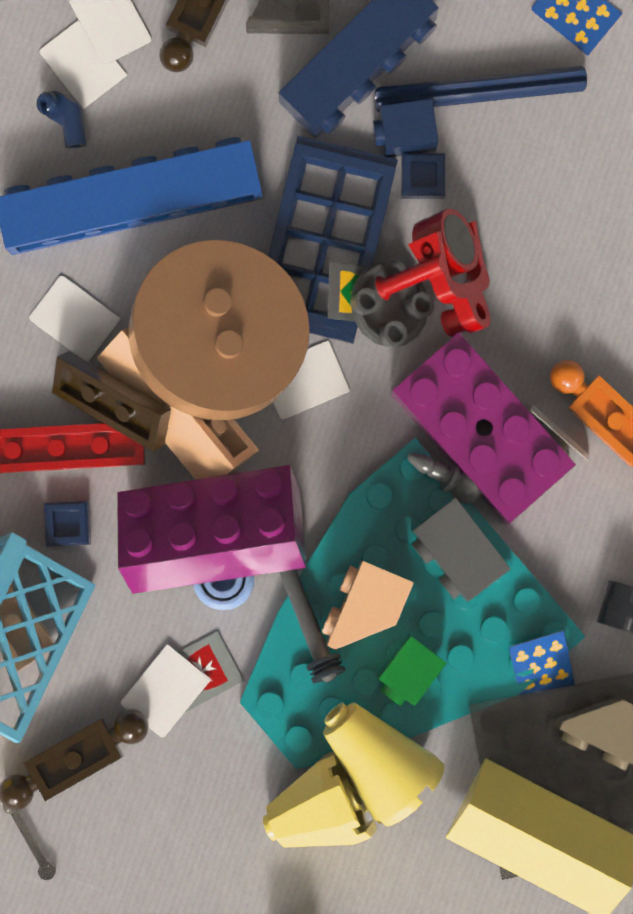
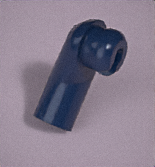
[36,91,86,148]

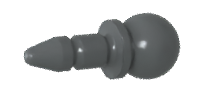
[407,453,482,504]

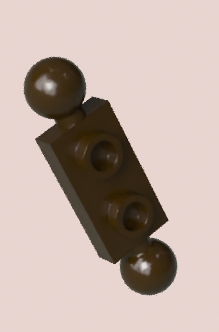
[159,0,229,73]
[0,709,149,810]

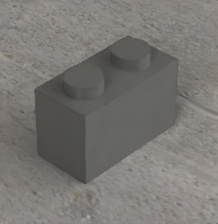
[411,498,510,602]

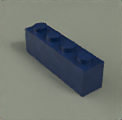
[278,0,439,139]

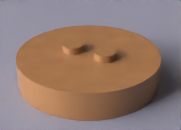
[128,240,309,420]

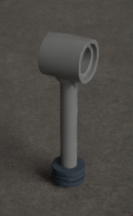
[266,555,346,683]

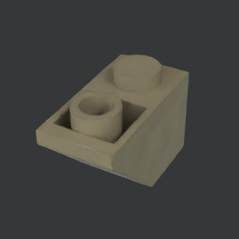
[554,697,633,770]

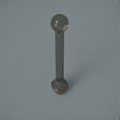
[2,803,56,880]

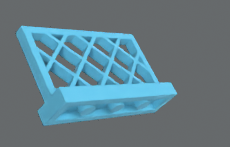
[0,532,96,743]

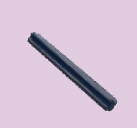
[374,66,587,112]

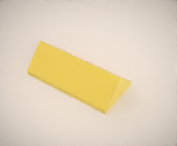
[445,758,633,914]

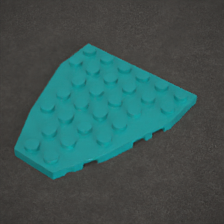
[240,438,586,770]

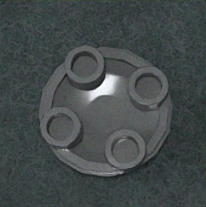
[350,260,434,348]

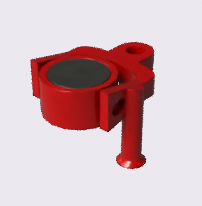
[375,208,491,337]

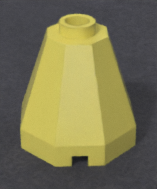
[263,751,377,847]

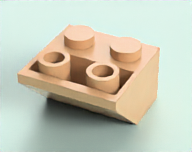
[322,561,414,649]

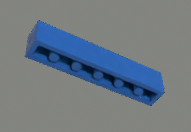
[0,137,263,255]

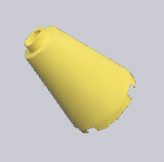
[323,703,444,826]

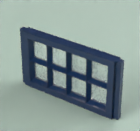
[268,136,398,344]

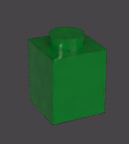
[377,634,447,706]

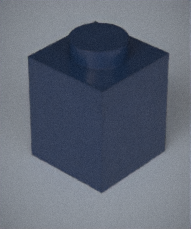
[372,99,439,157]

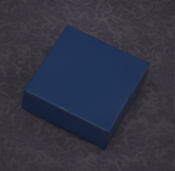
[401,153,445,199]
[44,501,91,547]

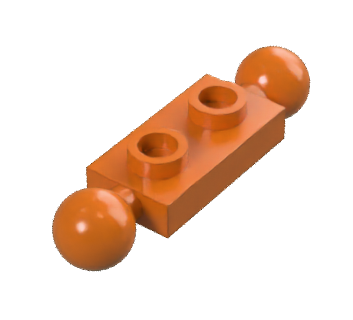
[550,360,633,467]

